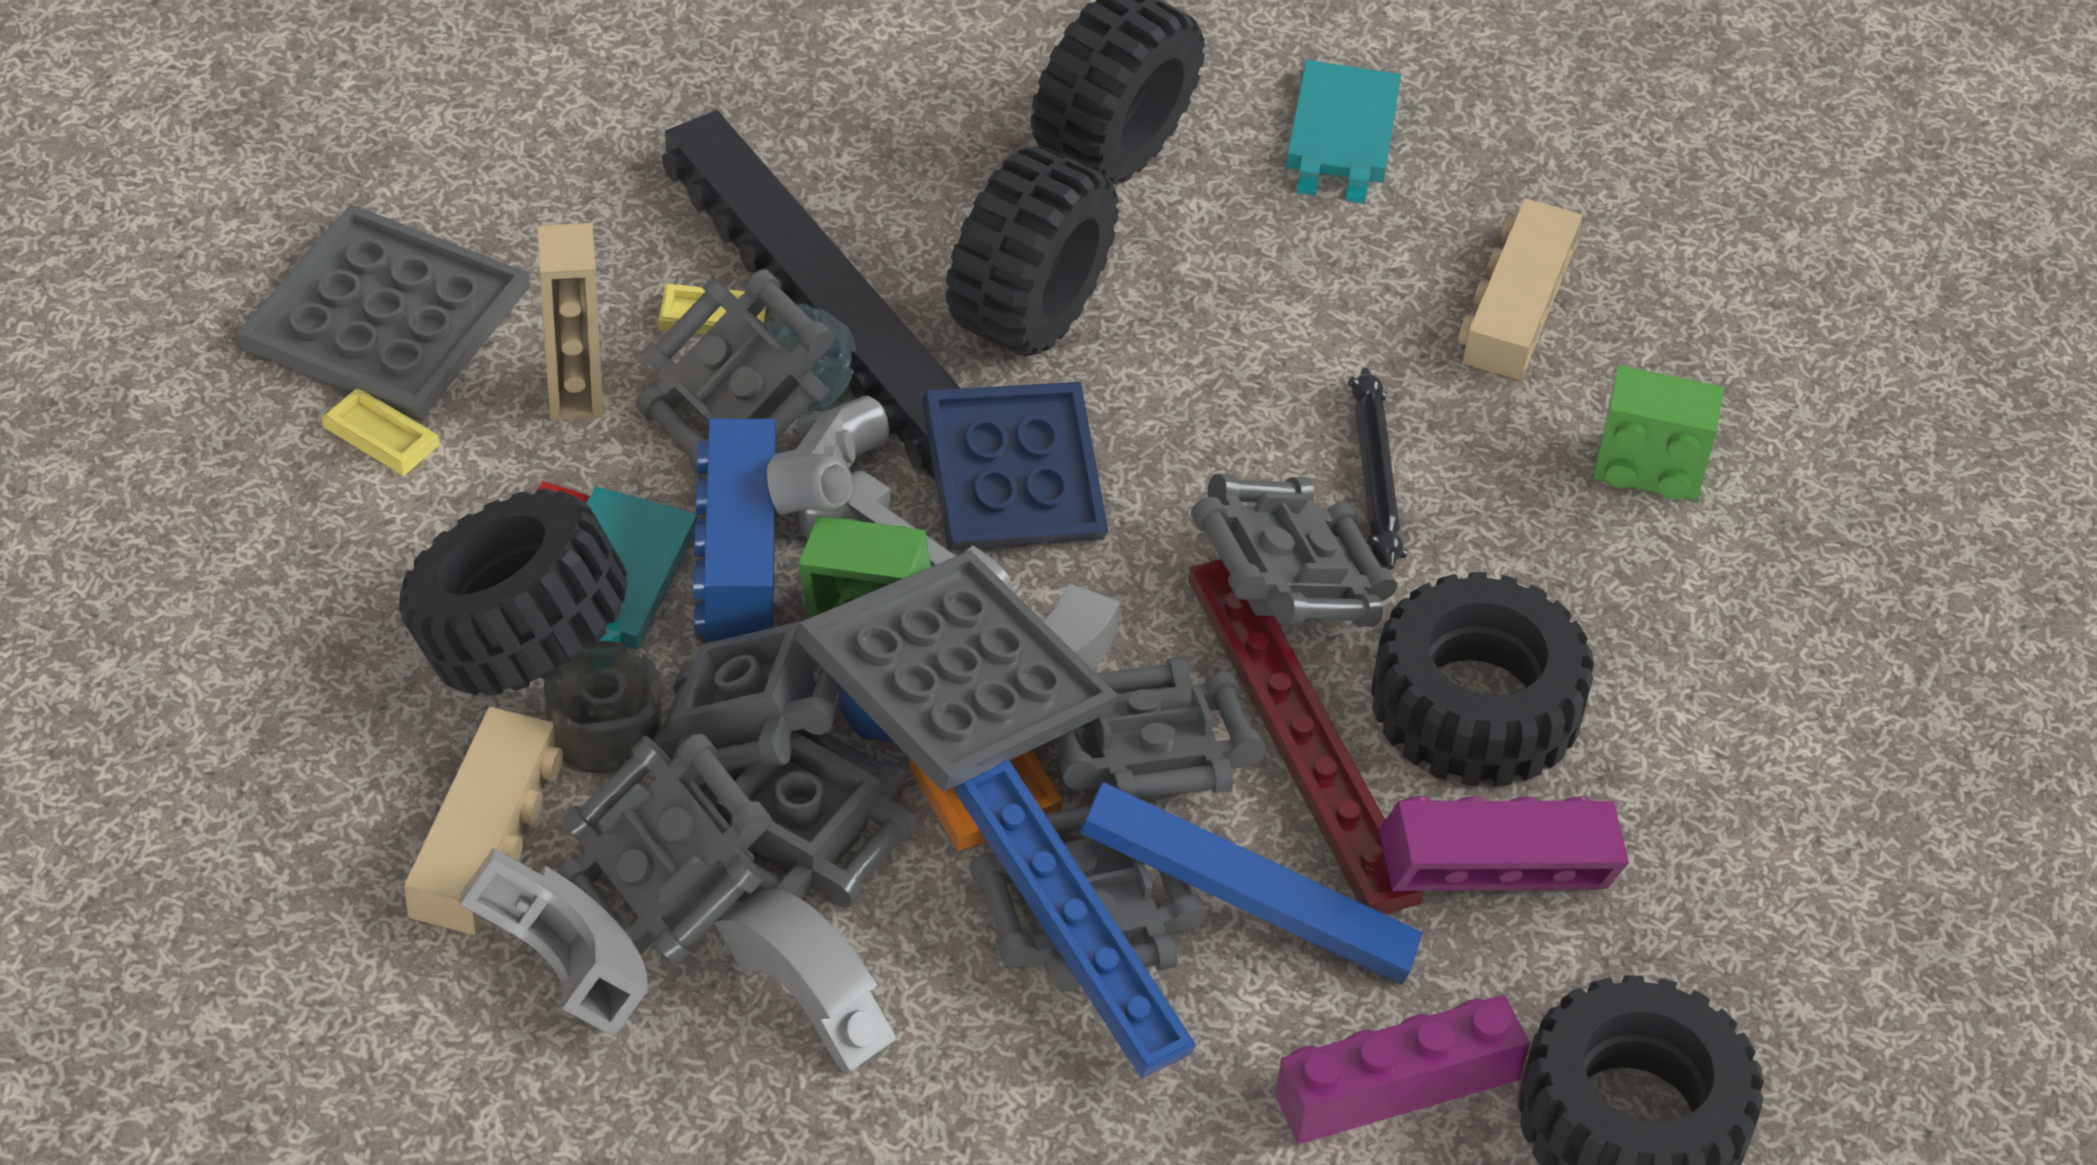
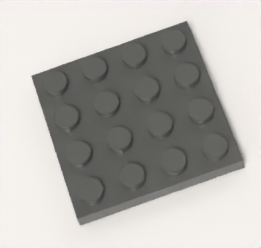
[237,204,530,421]
[795,550,1118,792]

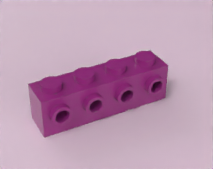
[1379,796,1629,891]
[1275,994,1530,1145]

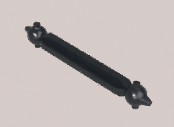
[1348,368,1408,570]

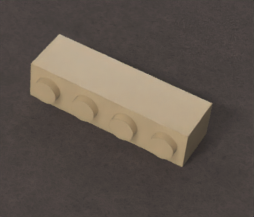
[1458,198,1582,381]
[537,223,603,420]
[404,706,563,935]

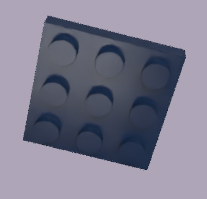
[922,382,1109,550]

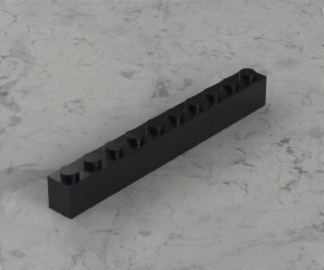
[662,110,960,481]

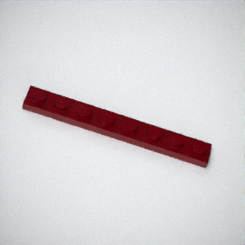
[1188,559,1423,914]

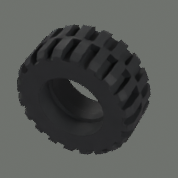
[1030,0,1205,185]
[945,146,1119,356]
[399,489,627,696]
[1371,572,1594,787]
[1518,975,1764,1165]

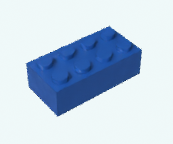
[693,418,775,644]

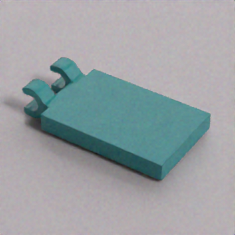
[1286,59,1401,204]
[585,486,698,675]

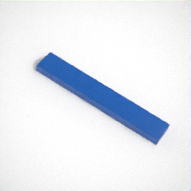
[954,760,1196,1079]
[1080,782,1423,985]

